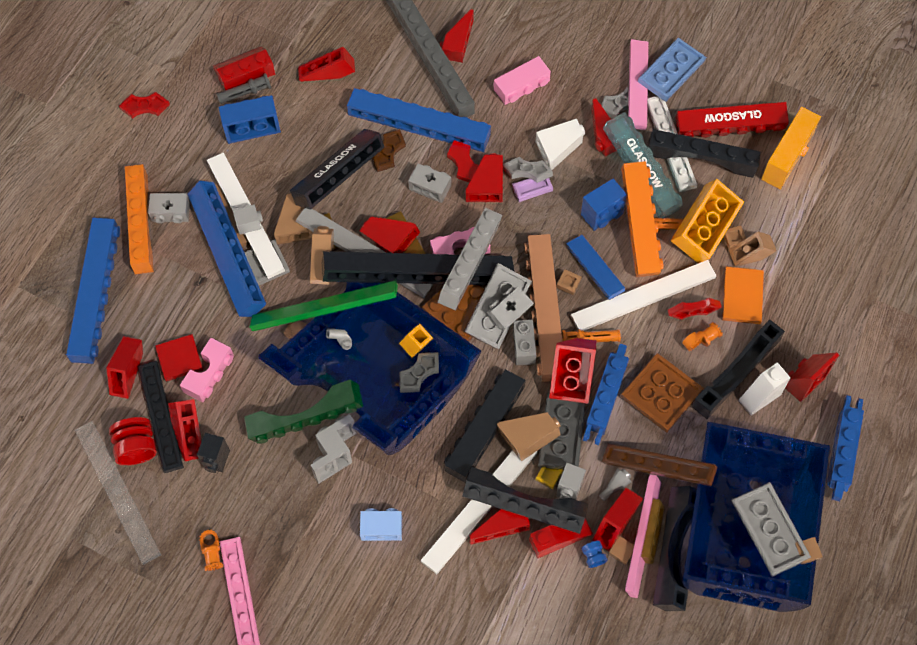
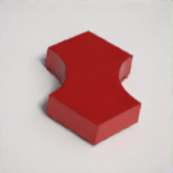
[119,92,170,119]
[447,140,478,183]
[668,298,722,320]

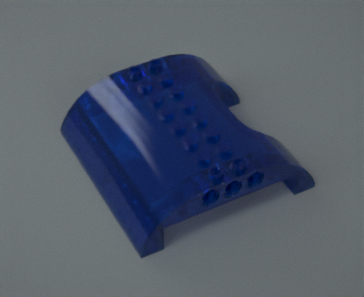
[258,282,482,455]

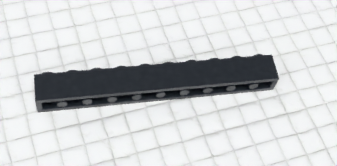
[321,251,515,285]

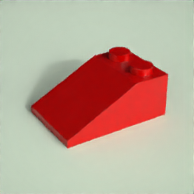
[785,352,840,402]

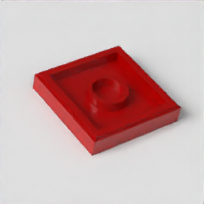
[155,334,203,382]

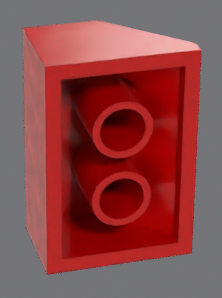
[213,46,275,91]
[549,338,597,404]

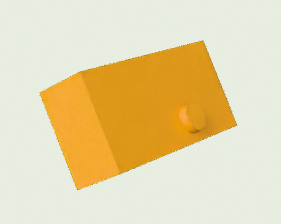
[761,107,821,190]
[670,179,744,264]

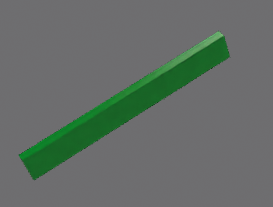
[250,281,398,332]

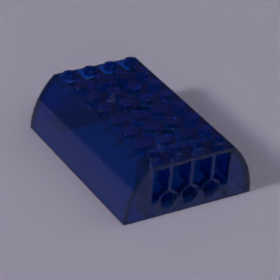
[683,421,830,612]

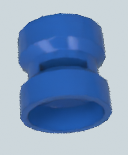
[581,541,608,568]

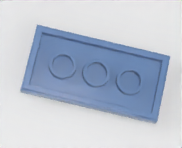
[637,38,707,102]

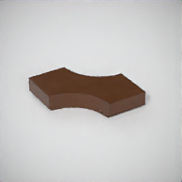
[372,129,406,172]

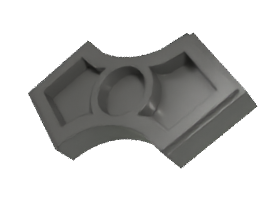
[400,353,439,393]

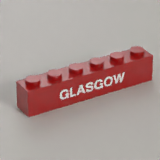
[675,102,789,138]

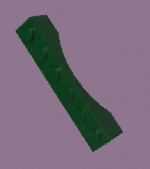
[244,380,363,444]

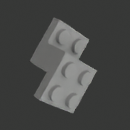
[311,414,357,484]

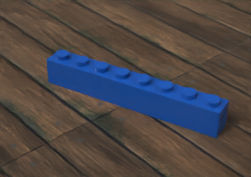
[347,88,491,152]
[188,181,266,317]
[66,218,120,364]

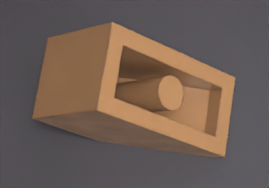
[729,232,777,267]

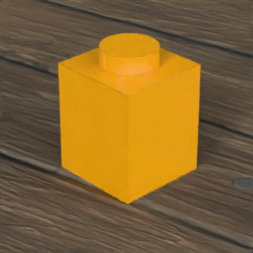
[399,324,433,358]

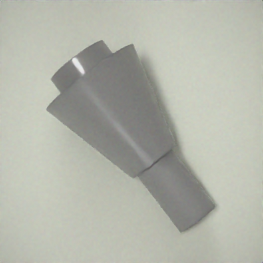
[599,468,632,501]

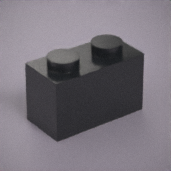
[197,433,230,473]

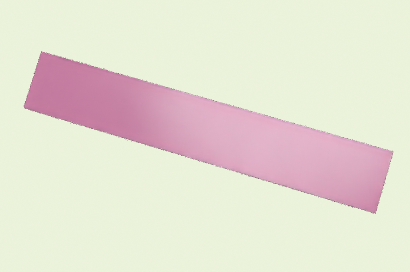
[628,39,648,130]
[625,475,661,598]
[220,537,260,645]

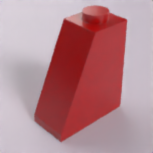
[466,153,503,202]
[359,217,420,253]
[106,336,143,399]
[592,488,643,552]

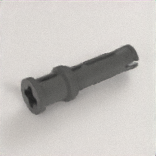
[216,73,271,104]

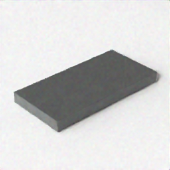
[538,392,586,470]

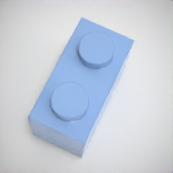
[360,508,402,541]

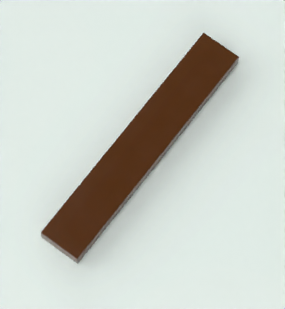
[602,443,717,486]

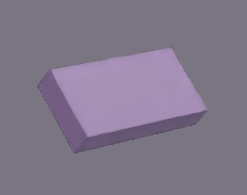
[512,178,553,202]

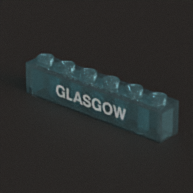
[603,112,683,218]

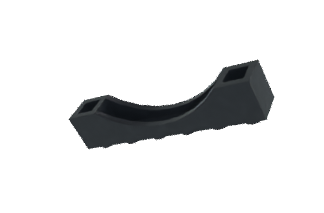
[646,129,761,178]
[692,319,785,419]
[462,467,588,534]
[653,485,703,611]

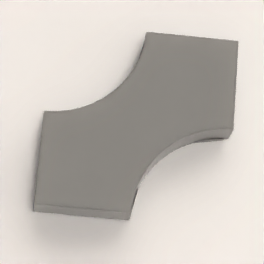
[601,87,629,119]
[503,157,553,183]

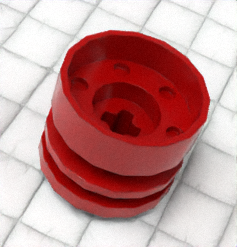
[109,417,157,466]

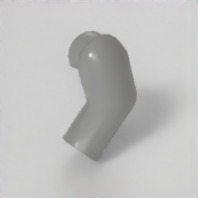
[326,329,352,350]

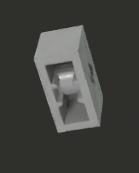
[408,164,451,203]
[148,193,190,223]
[487,286,534,330]
[513,320,536,366]
[556,463,586,500]

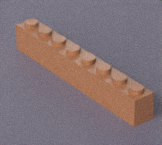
[524,234,562,382]

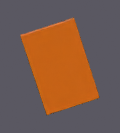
[722,267,764,324]

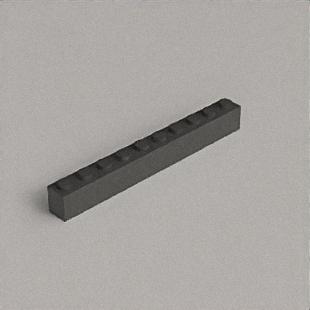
[386,0,475,117]

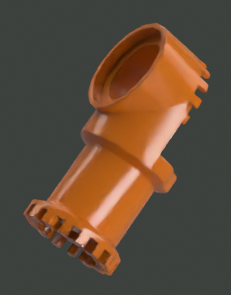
[682,322,723,351]
[200,530,223,571]

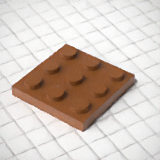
[422,285,484,346]
[621,353,704,433]

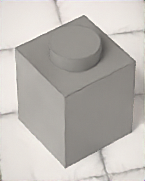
[233,204,263,235]

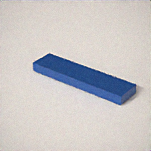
[567,235,625,300]

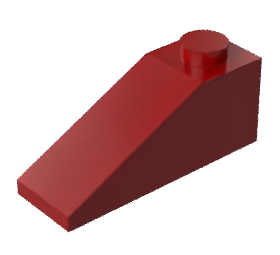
[440,9,474,63]
[298,47,355,82]
[592,98,625,157]
[168,399,202,461]
[469,509,530,545]
[529,518,593,558]

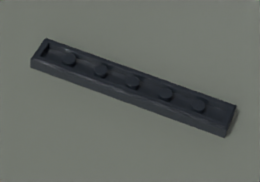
[138,361,184,473]

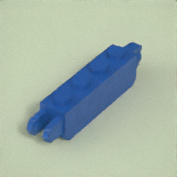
[583,344,629,445]
[827,395,864,502]

